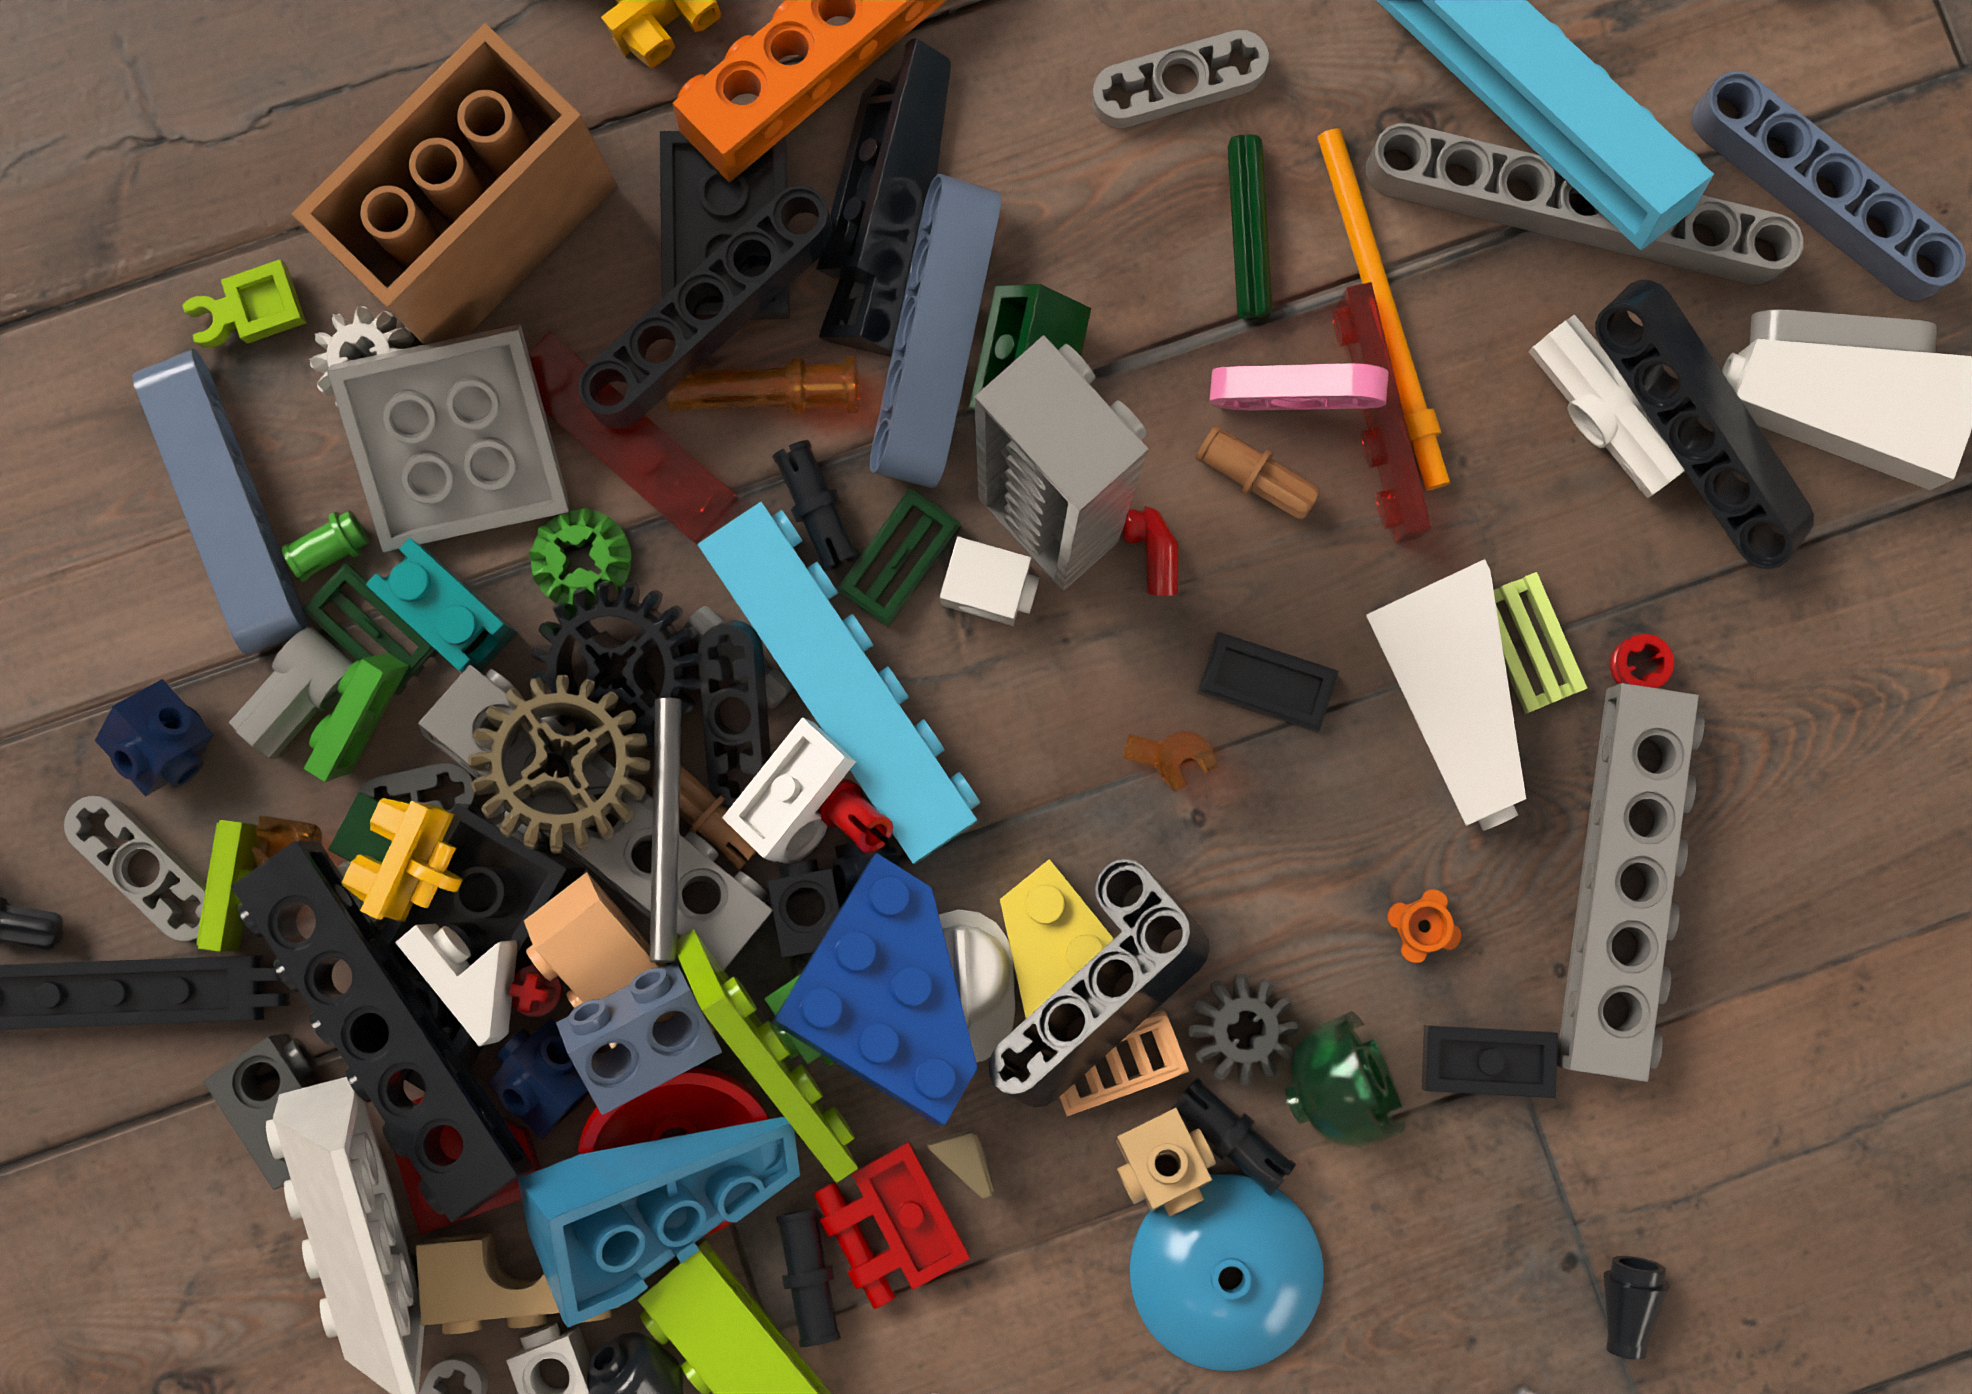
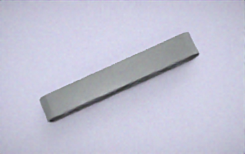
[1366,123,1804,285]

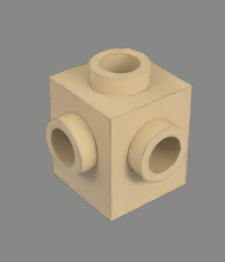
[1116,1108,1216,1217]

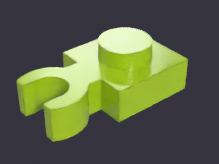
[182,259,307,348]

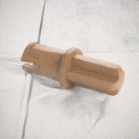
[1196,424,1320,519]
[650,764,757,872]

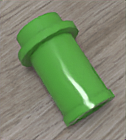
[282,510,369,582]

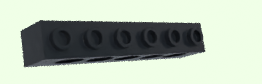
[231,840,535,1222]

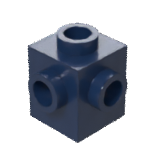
[95,679,213,797]
[487,1018,589,1139]

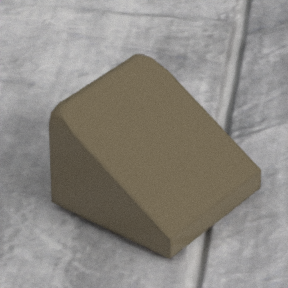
[927,1127,994,1199]

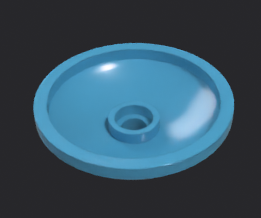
[1129,1173,1324,1371]

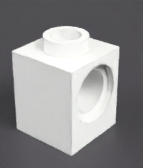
[940,536,1040,626]
[506,1322,591,1394]

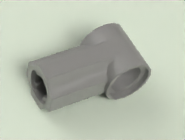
[229,627,353,759]

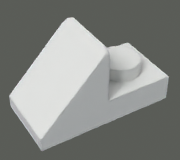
[395,924,517,1046]

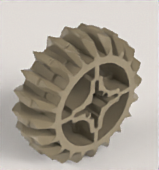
[468,675,650,854]

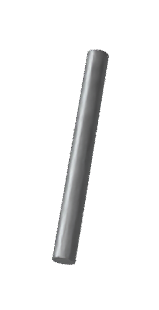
[650,698,681,963]

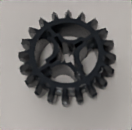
[530,581,701,753]

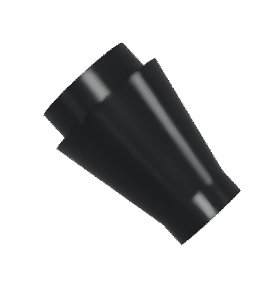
[1604,1256,1670,1360]

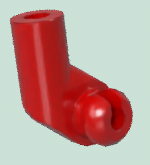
[1122,506,1178,596]

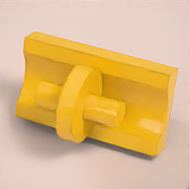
[601,0,722,68]
[341,798,463,922]

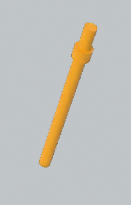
[1317,128,1450,491]

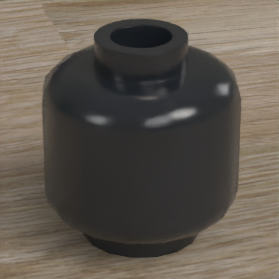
[587,1332,683,1394]

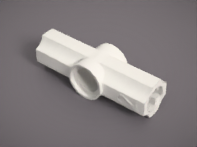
[1528,314,1685,498]

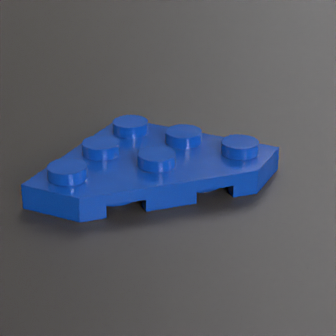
[771,853,978,1127]

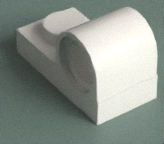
[722,717,856,864]

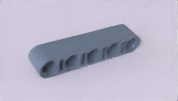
[1692,71,1966,301]
[870,174,1001,489]
[132,349,308,656]

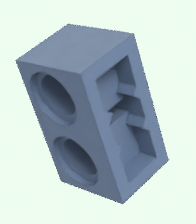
[556,962,722,1115]

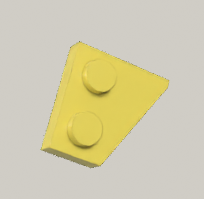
[1000,859,1114,1019]

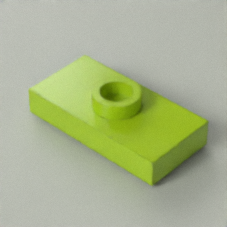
[196,820,261,952]

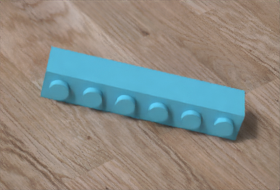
[1376,0,1714,251]
[697,502,981,865]

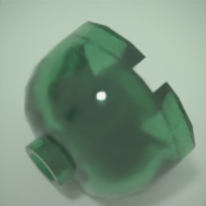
[1285,1011,1405,1148]

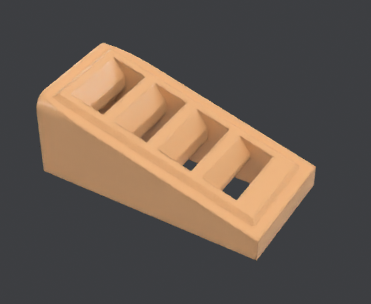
[1052,1009,1189,1117]

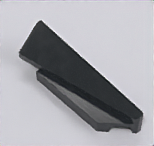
[816,38,951,357]

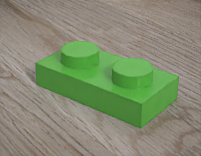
[303,653,409,782]

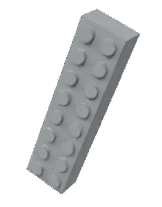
[974,335,1149,592]

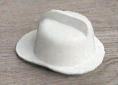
[939,909,1015,1062]

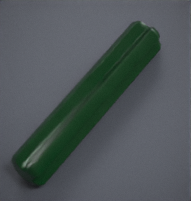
[1227,134,1273,320]

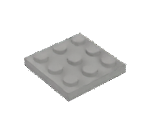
[327,324,570,552]

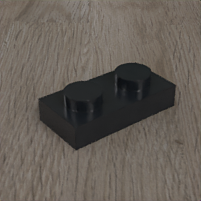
[1422,1025,1558,1098]

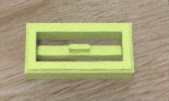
[1494,572,1587,714]

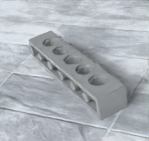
[418,665,773,971]
[1557,683,1705,1082]

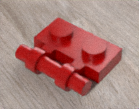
[813,1140,970,1309]

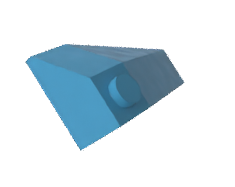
[518,1117,800,1328]

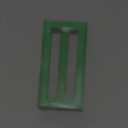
[836,488,962,628]
[302,563,439,695]

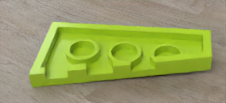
[677,929,858,1183]

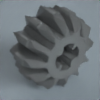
[1188,974,1299,1085]

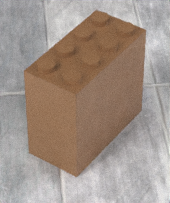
[291,23,618,345]

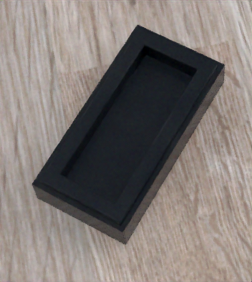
[1197,632,1339,733]

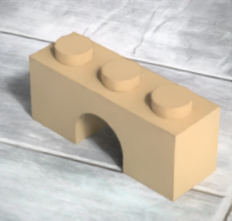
[416,1231,620,1334]

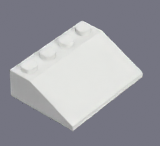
[266,1077,425,1394]

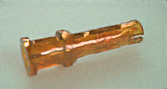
[666,356,860,415]

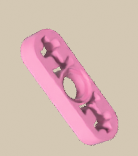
[1209,363,1389,411]

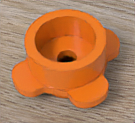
[1387,889,1461,963]

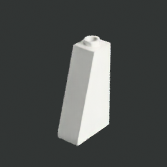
[1722,339,1972,490]
[1366,559,1526,831]

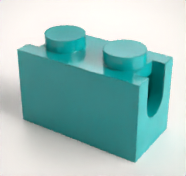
[365,537,518,673]

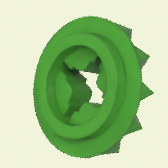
[529,508,632,608]

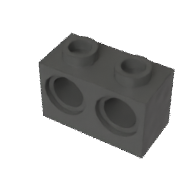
[203,1034,319,1190]

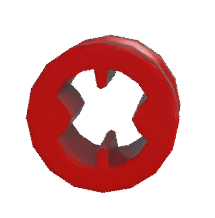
[1609,634,1674,688]

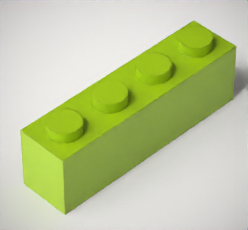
[637,1240,832,1394]

